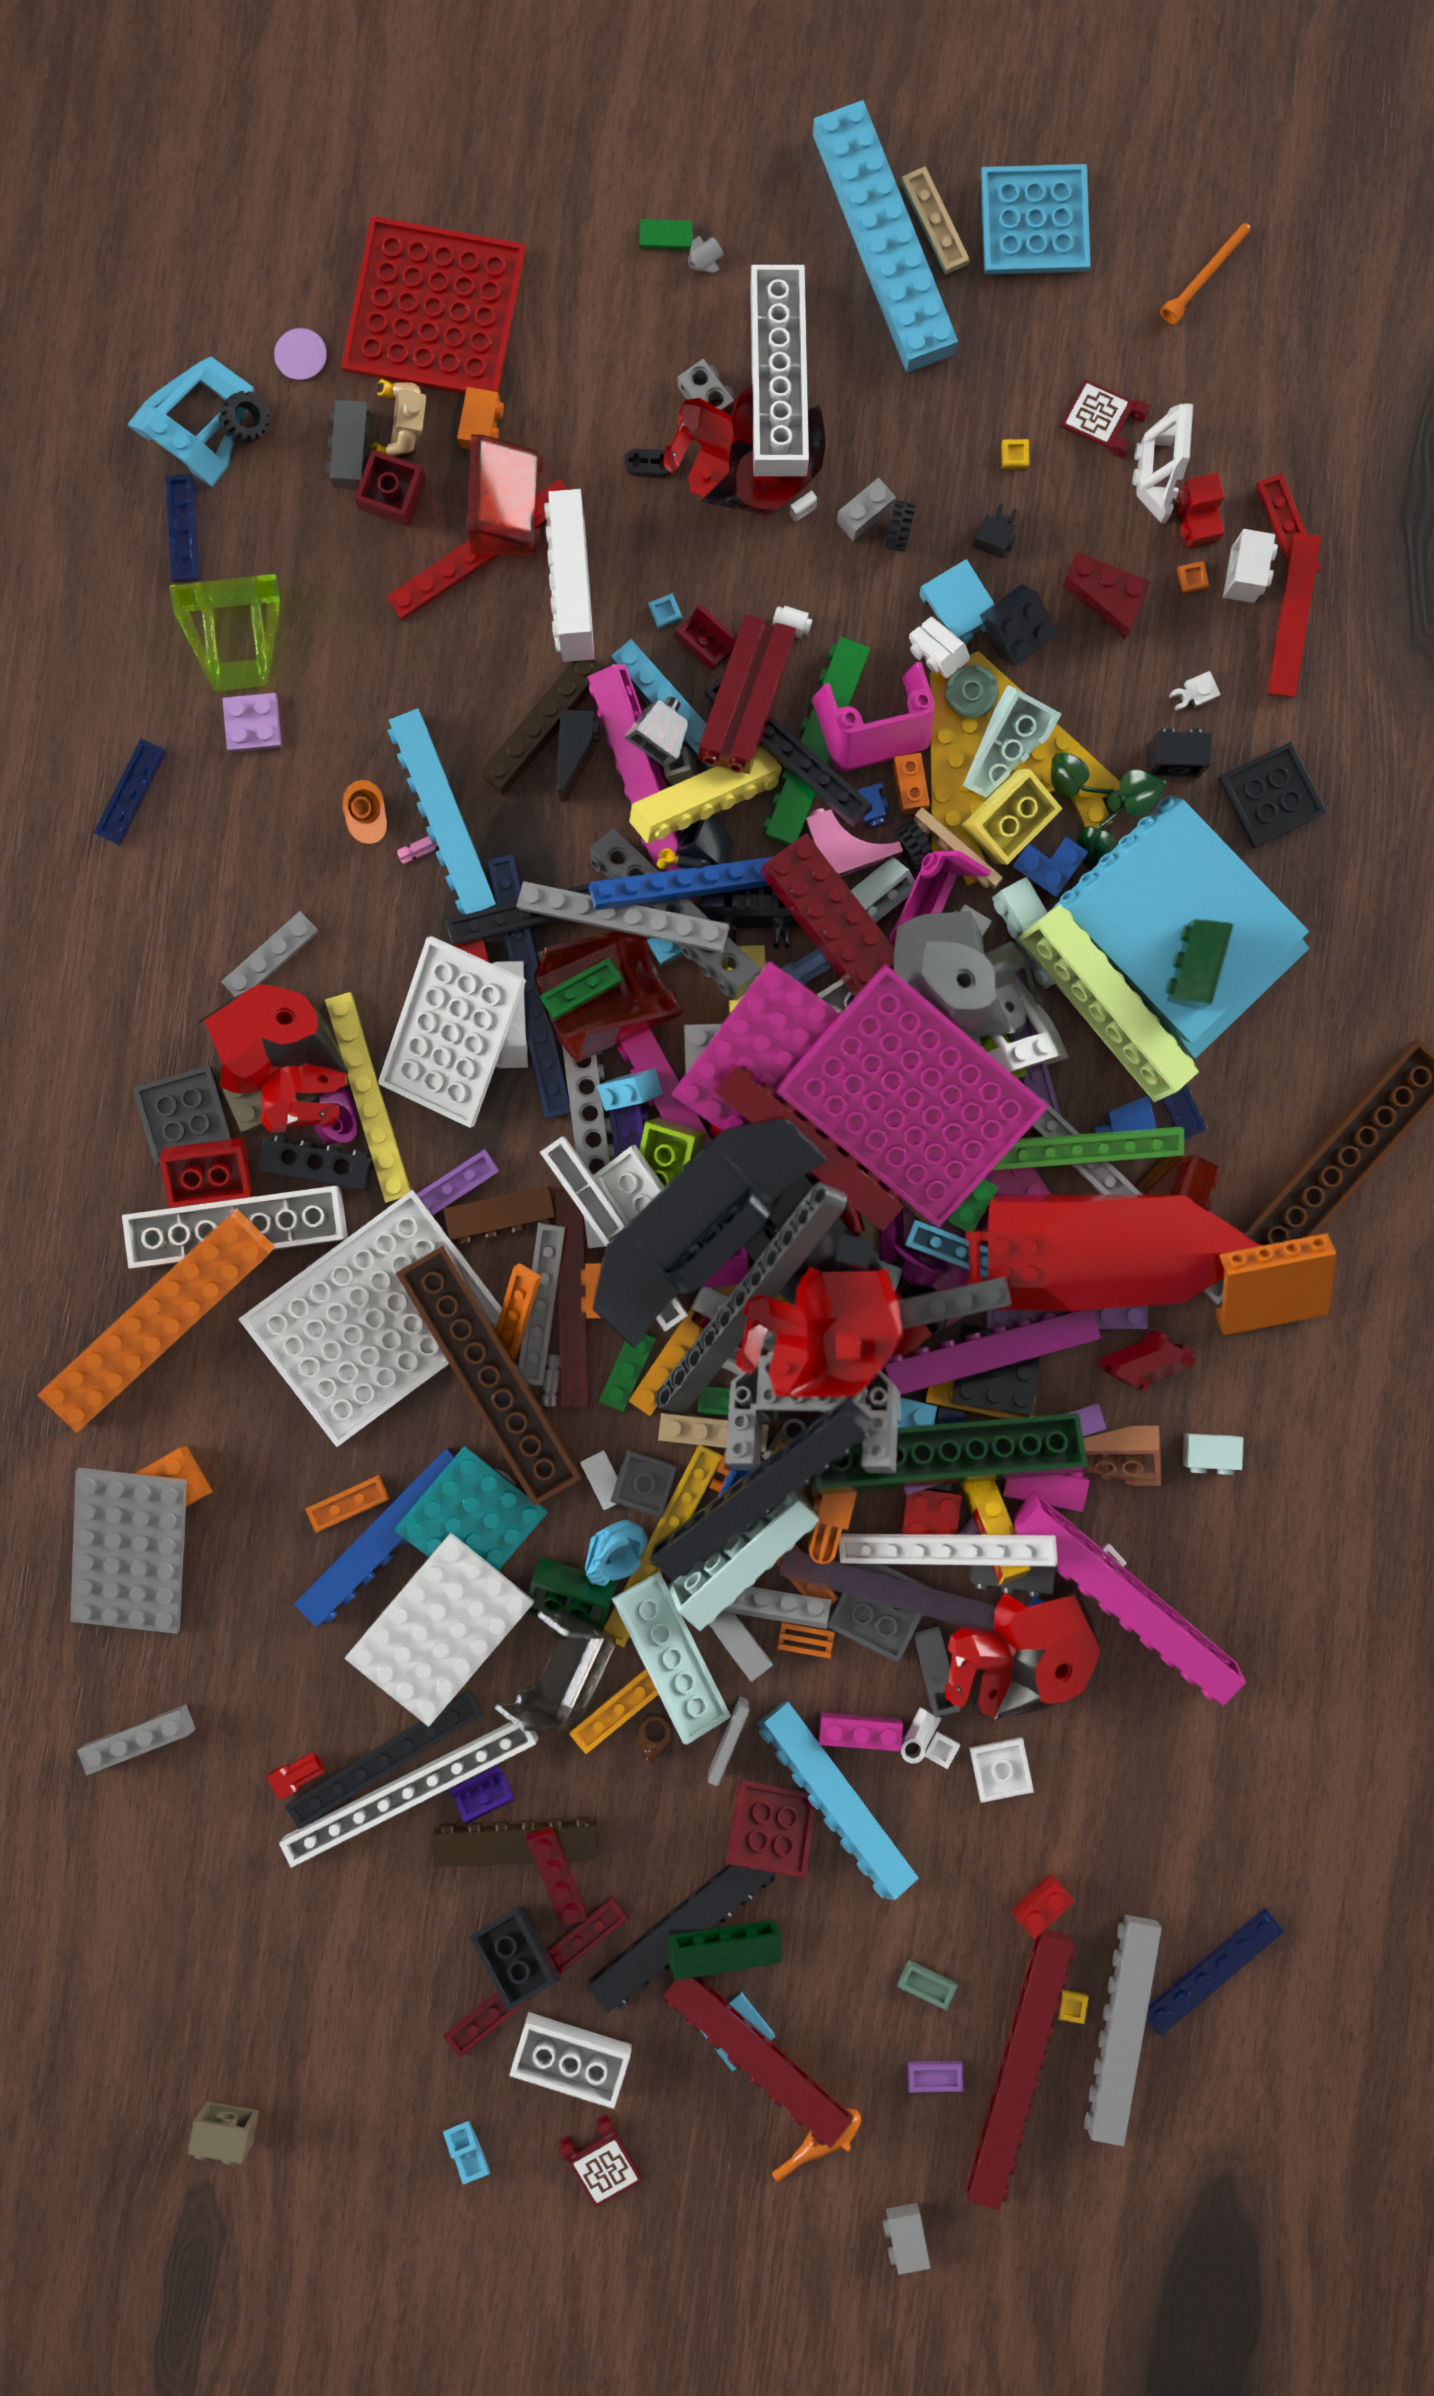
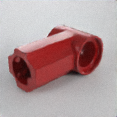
[266,1751,325,1800]

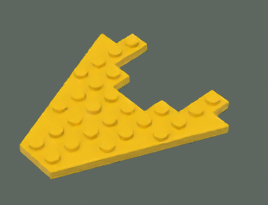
[929,651,1120,887]

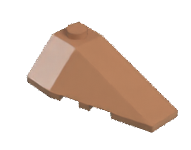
[1083,1425,1162,1486]

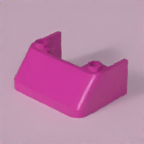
[812,661,934,772]
[889,851,991,948]

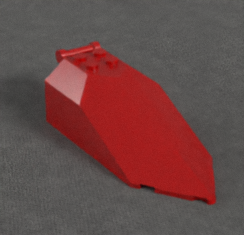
[966,1194,1262,1311]

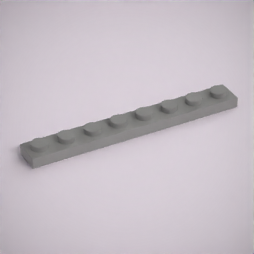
[516,881,729,953]

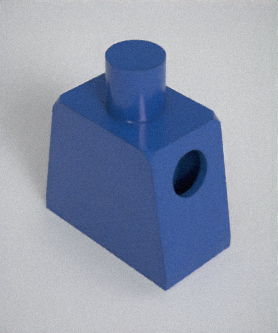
[1093,1096,1156,1133]

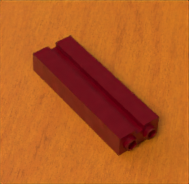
[698,614,796,775]

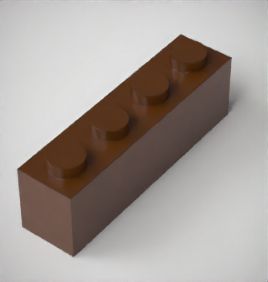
[443,1186,557,1245]

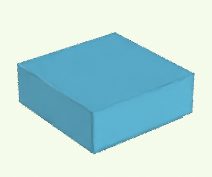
[648,593,683,630]

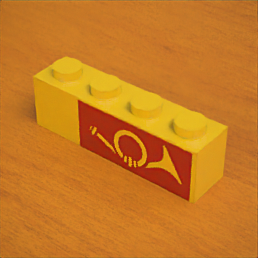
[960,1480,1030,1585]

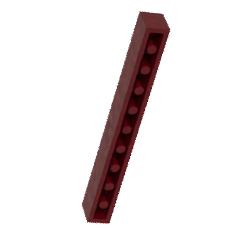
[965,1929,1076,2211]

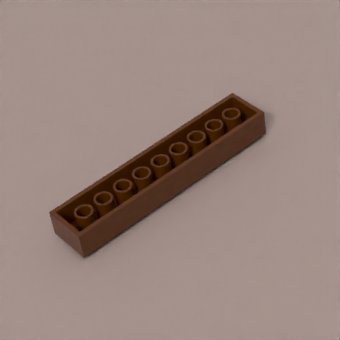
[1241,1039,1434,1246]
[395,1244,582,1506]

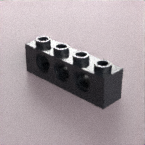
[258,1135,373,1191]

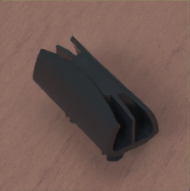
[701,886,801,949]

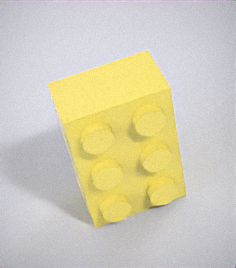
[962,769,1062,865]

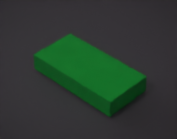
[639,219,693,251]

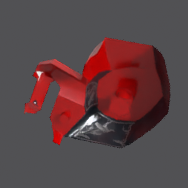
[663,383,826,516]

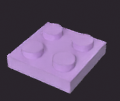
[223,693,282,753]

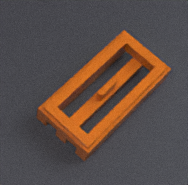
[777,1622,835,1659]

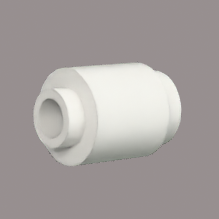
[772,606,812,639]

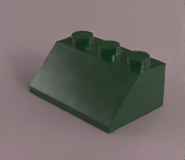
[1166,919,1234,1010]
[525,1557,617,1638]

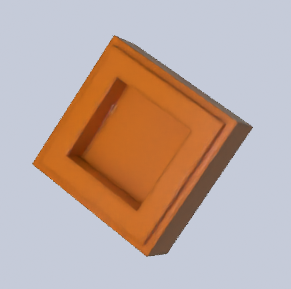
[1177,561,1210,594]

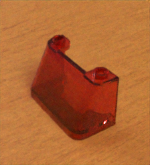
[468,434,543,555]

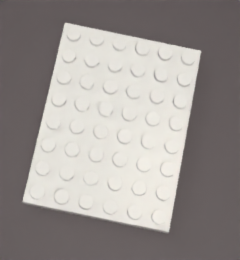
[239,1190,502,1447]

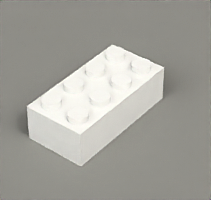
[509,2012,632,2109]

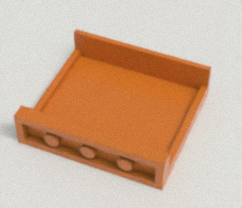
[1215,1233,1337,1336]

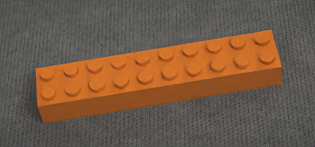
[38,1208,275,1433]

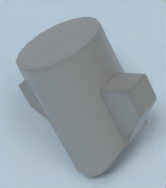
[688,236,723,273]

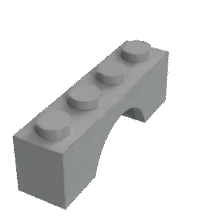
[77,1704,196,1776]

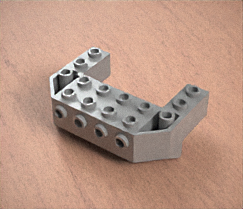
[725,1352,902,1473]

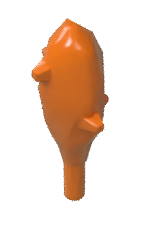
[772,2109,861,2182]

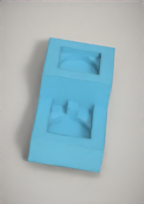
[443,2121,490,2185]

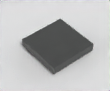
[610,1450,678,1518]

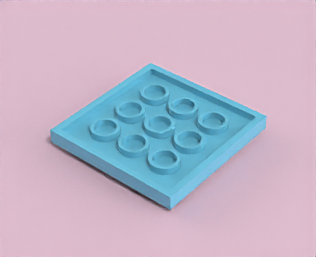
[981,164,1090,275]

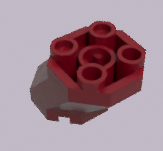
[1095,1330,1196,1393]

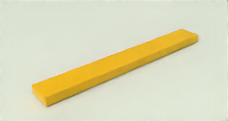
[600,1445,723,1647]

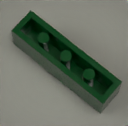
[669,1919,782,1980]

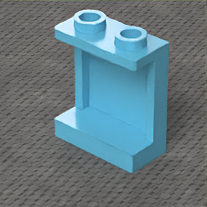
[919,559,994,644]

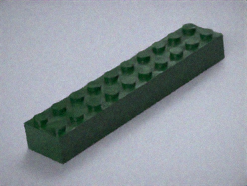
[810,1413,1088,1495]

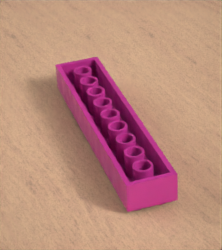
[1012,1492,1246,1706]

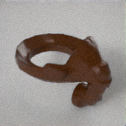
[637,1715,672,1764]

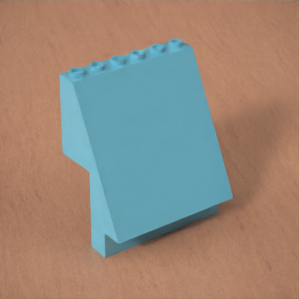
[1054,795,1309,1059]

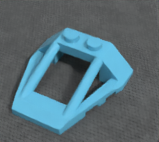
[128,357,254,487]

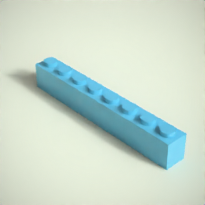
[387,708,497,915]
[757,1702,919,1900]

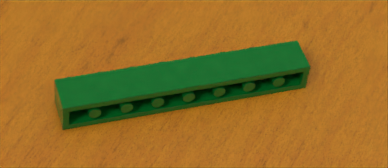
[762,637,870,847]

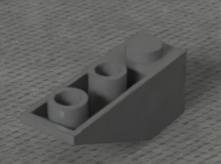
[913,1626,961,1717]

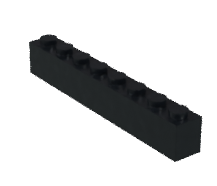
[587,1864,775,2013]

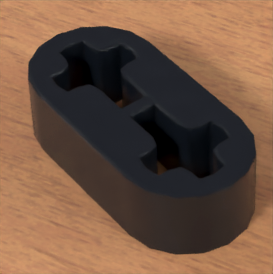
[624,449,672,478]

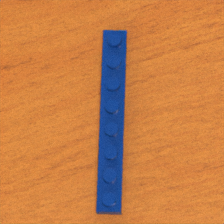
[589,857,773,911]

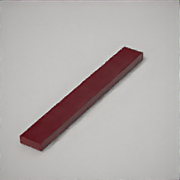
[443,1896,629,2058]

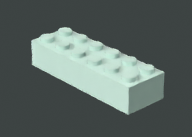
[668,1489,819,1631]

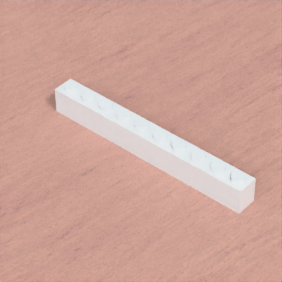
[279,1714,538,1868]

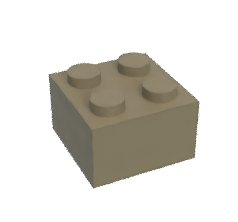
[188,2101,259,2165]

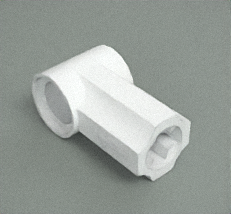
[900,1706,941,1763]

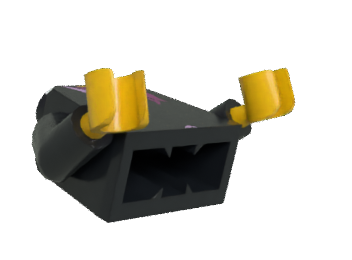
[657,814,733,869]

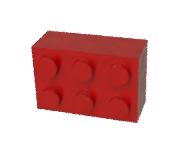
[159,1137,253,1208]

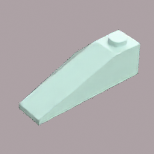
[963,685,1061,798]

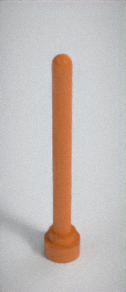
[1160,223,1250,324]

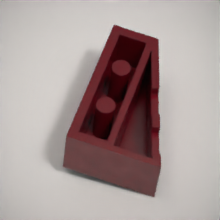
[1062,552,1151,639]

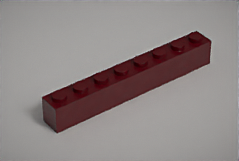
[713,1064,904,1231]
[663,1976,853,2149]

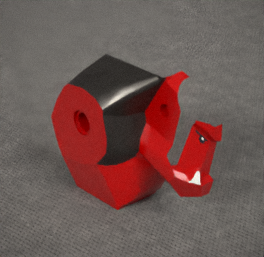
[198,984,348,1132]
[945,1582,1101,1719]

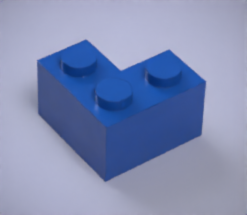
[1013,836,1088,897]

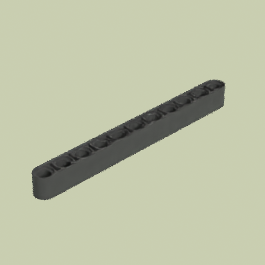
[655,1183,847,1414]

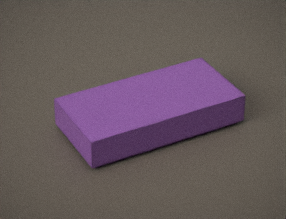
[907,2061,963,2093]

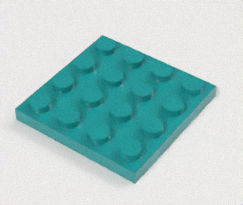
[395,1446,548,1571]

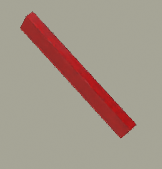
[1267,533,1321,698]

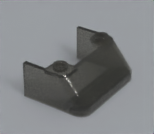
[495,1611,616,1731]

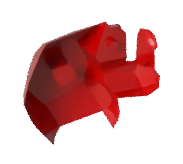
[737,1267,902,1397]

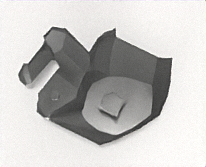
[894,911,1045,1040]

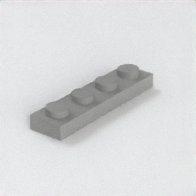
[221,911,319,997]
[722,1587,831,1629]

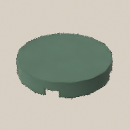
[945,665,998,719]

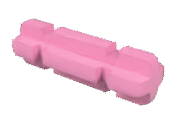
[397,836,438,864]

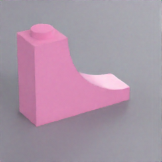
[805,808,903,877]

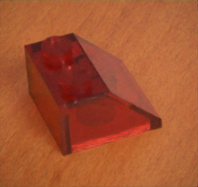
[1170,1155,1220,1211]

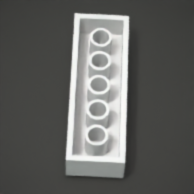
[544,489,595,662]

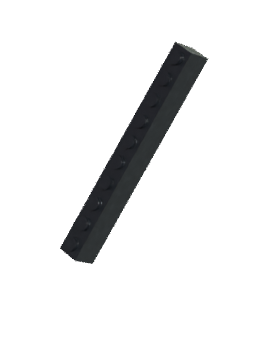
[650,1397,871,1581]

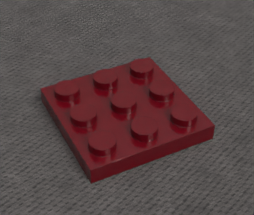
[726,1780,815,1879]

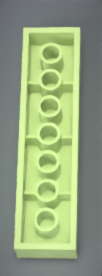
[1017,904,1199,1102]

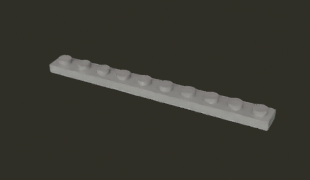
[1031,1098,1224,1305]

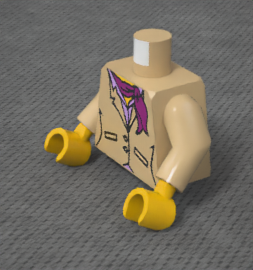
[371,379,426,457]

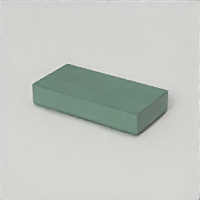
[897,1960,958,2011]

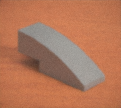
[710,1611,773,1682]

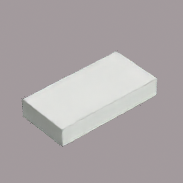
[580,1450,618,1510]

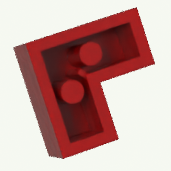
[1174,472,1225,548]

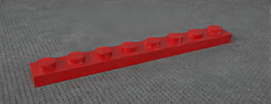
[386,479,567,621]

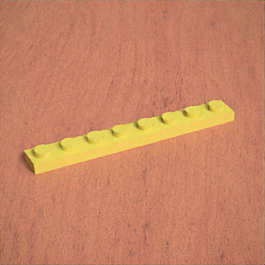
[325,992,411,1203]

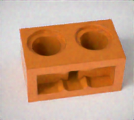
[892,753,930,816]

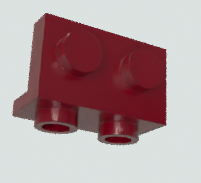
[673,605,737,671]

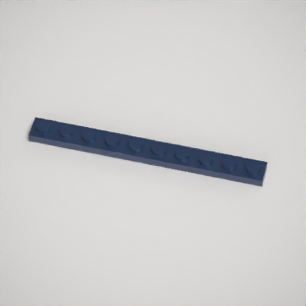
[487,854,571,1119]

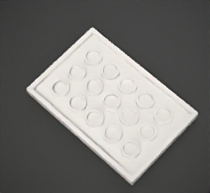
[378,936,526,1128]
[345,1532,534,1727]

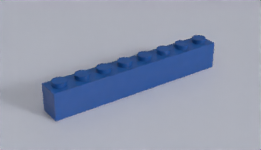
[294,1447,457,1627]

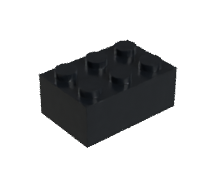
[469,1906,562,2012]

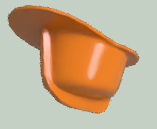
[342,780,387,844]

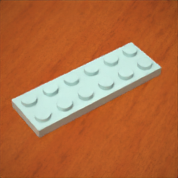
[612,1573,731,1744]

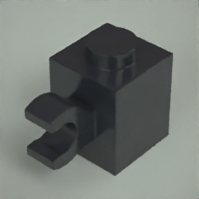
[973,504,1017,558]

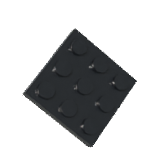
[1218,742,1327,849]
[952,1324,1040,1417]

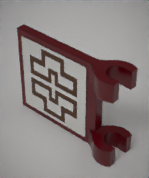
[1061,379,1150,459]
[559,2114,643,2208]

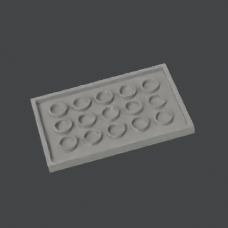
[70,1468,187,1634]

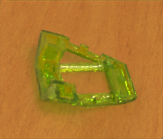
[169,574,281,691]

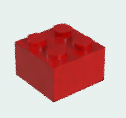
[899,1488,962,1535]

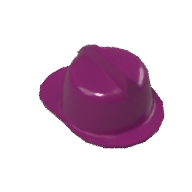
[314,1087,358,1145]
[893,1244,950,1287]

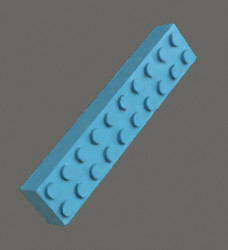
[813,100,958,373]

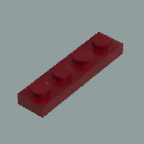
[526,1827,588,1927]

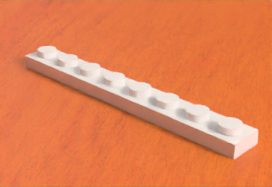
[839,1534,1057,1566]

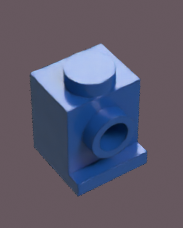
[856,783,889,827]

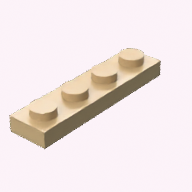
[901,166,970,275]
[914,807,1003,889]

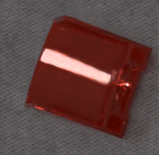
[534,931,684,1062]

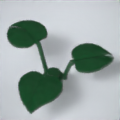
[1051,752,1166,870]

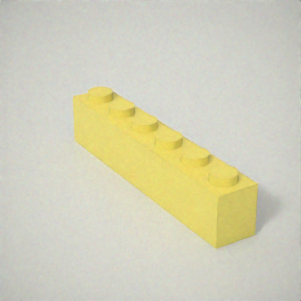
[629,746,782,844]

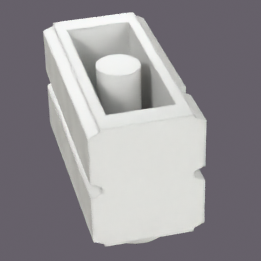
[909,617,970,678]

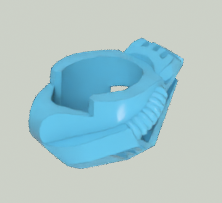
[585,1520,648,1586]

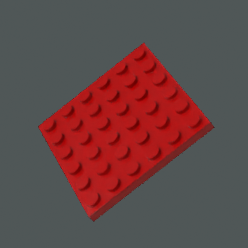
[341,216,526,394]

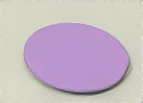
[274,328,327,380]

